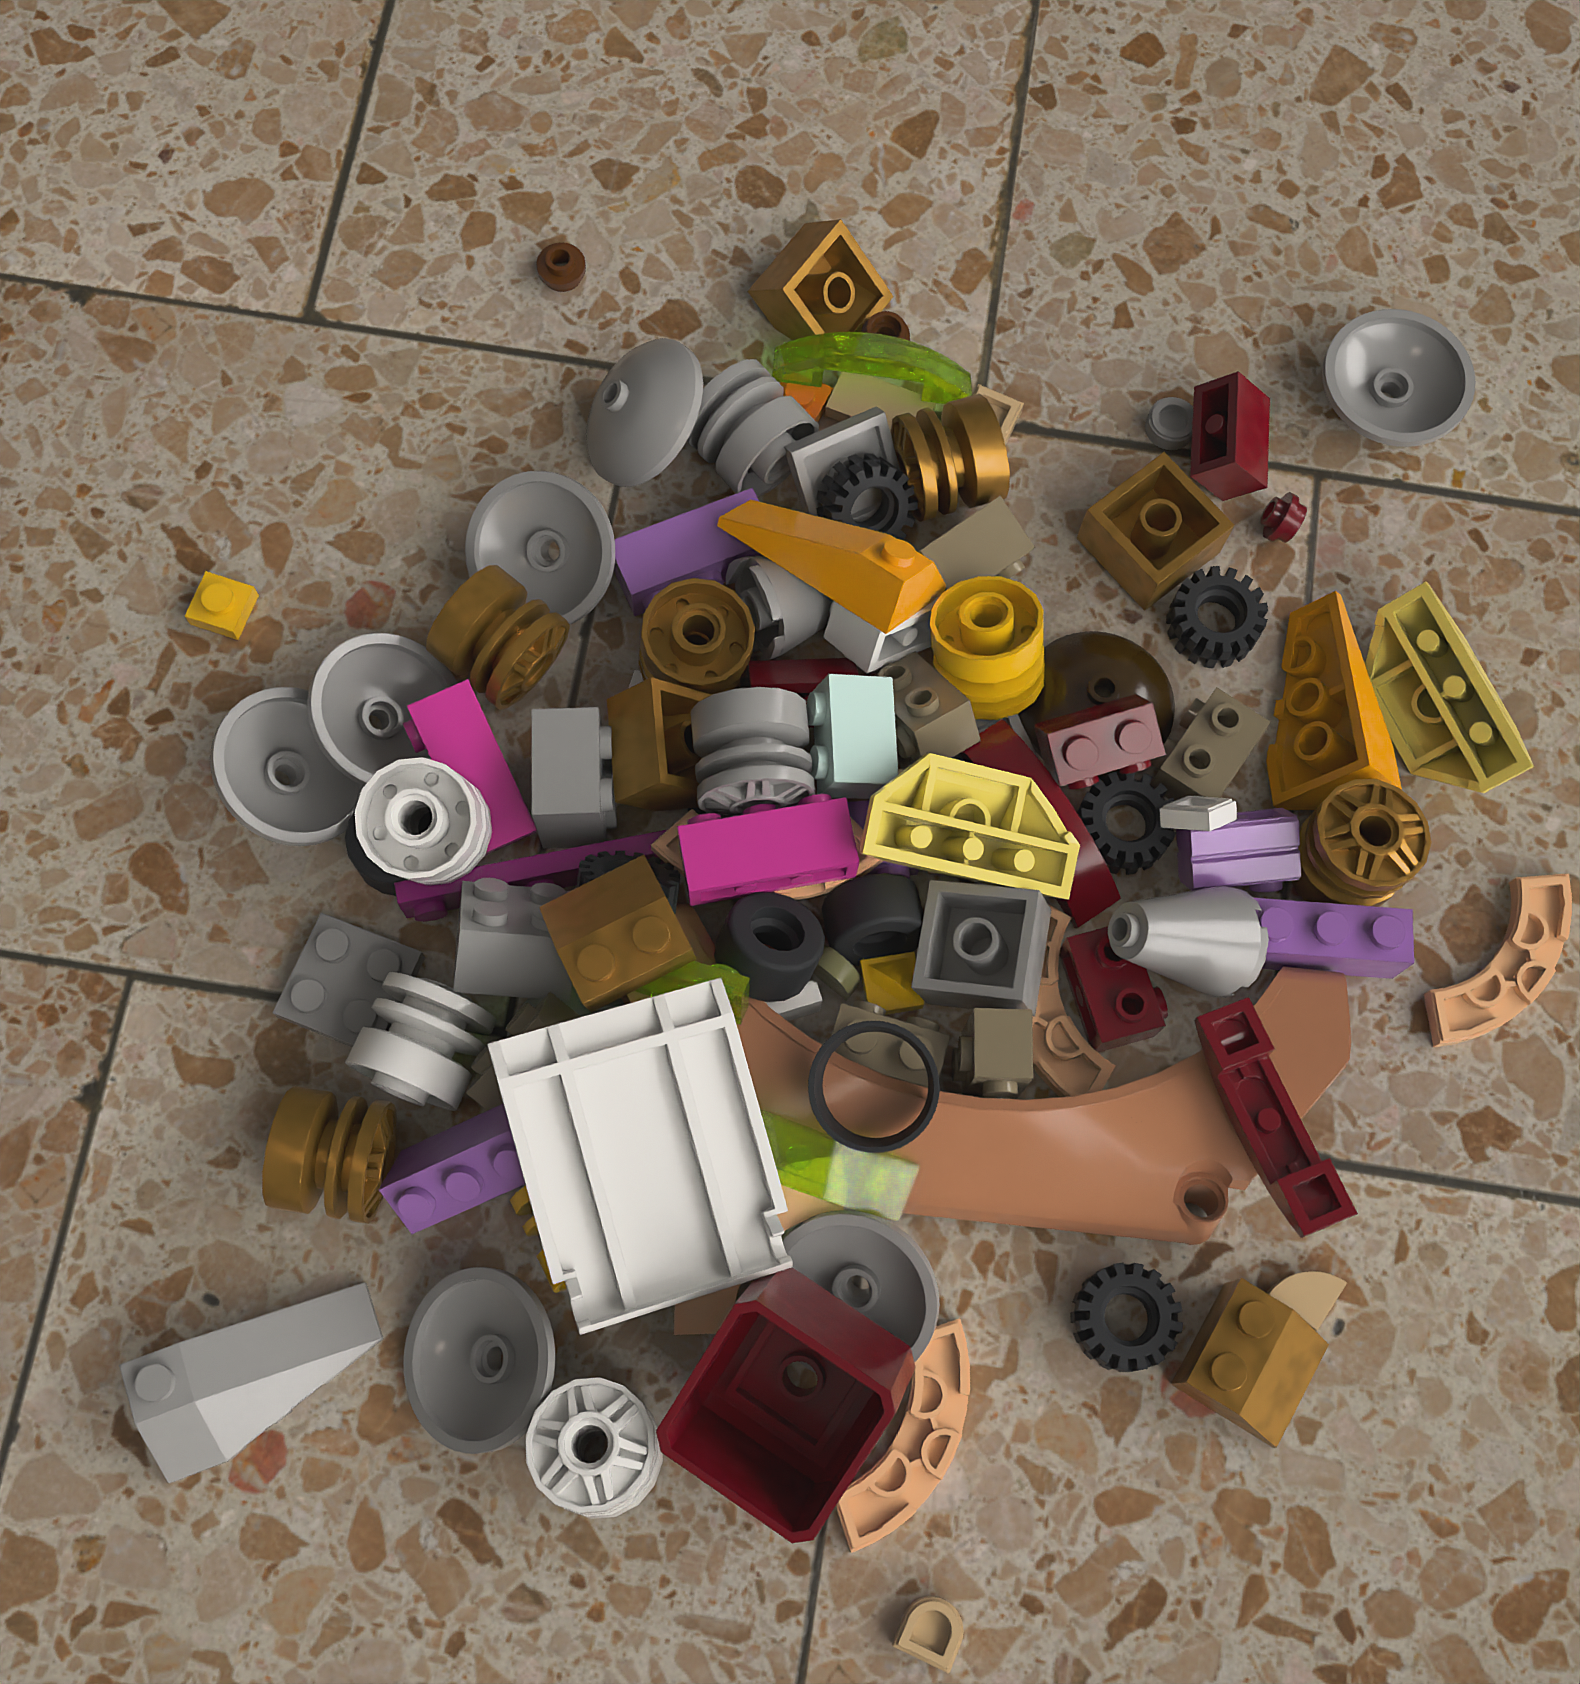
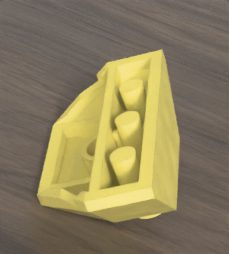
[1365,582,1534,793]
[859,753,1080,900]

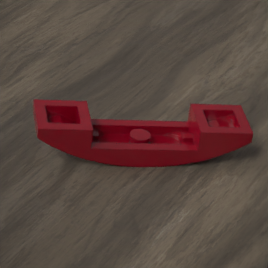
[960,719,1121,929]
[1194,997,1358,1238]

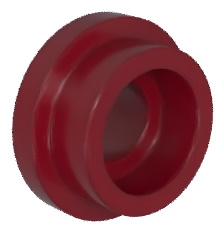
[1260,492,1307,543]

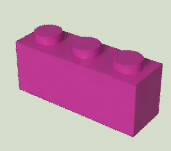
[402,679,537,856]
[677,794,859,906]

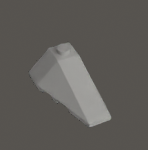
[119,1282,384,1483]

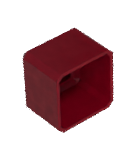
[656,1267,915,1544]

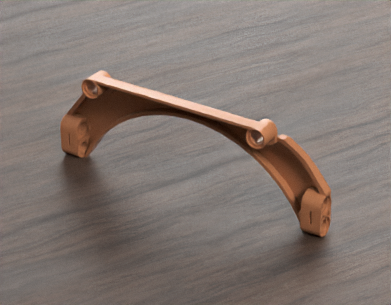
[621,902,1351,1245]

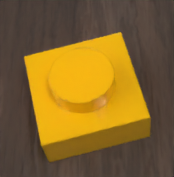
[185,571,259,640]

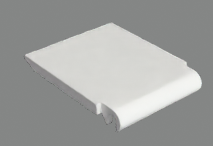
[487,978,793,1335]

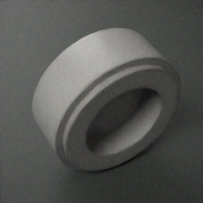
[1145,397,1193,450]

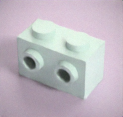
[806,674,898,799]

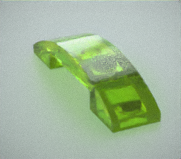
[772,332,972,404]
[760,1109,919,1221]

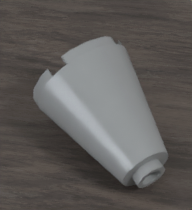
[726,556,833,661]
[1108,886,1269,998]

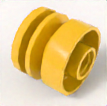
[930,576,1045,720]

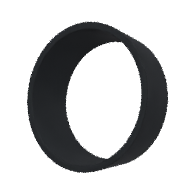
[808,1021,940,1153]

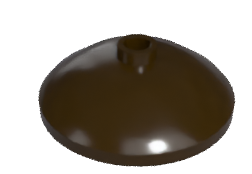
[1018,631,1175,781]

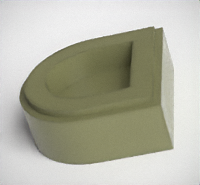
[813,945,860,1001]

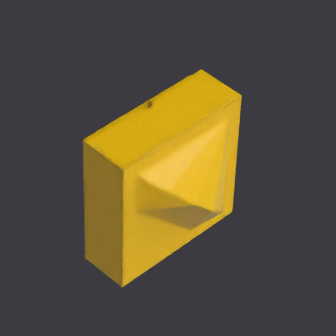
[859,952,924,1015]

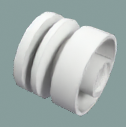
[355,757,492,885]
[345,972,497,1111]
[526,1377,663,1519]

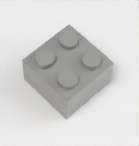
[532,707,617,849]
[453,878,572,1001]
[911,880,1051,1017]

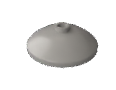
[1322,309,1476,447]
[586,338,703,487]
[465,471,615,625]
[307,633,458,786]
[210,687,364,846]
[782,1210,940,1372]
[403,1267,555,1454]

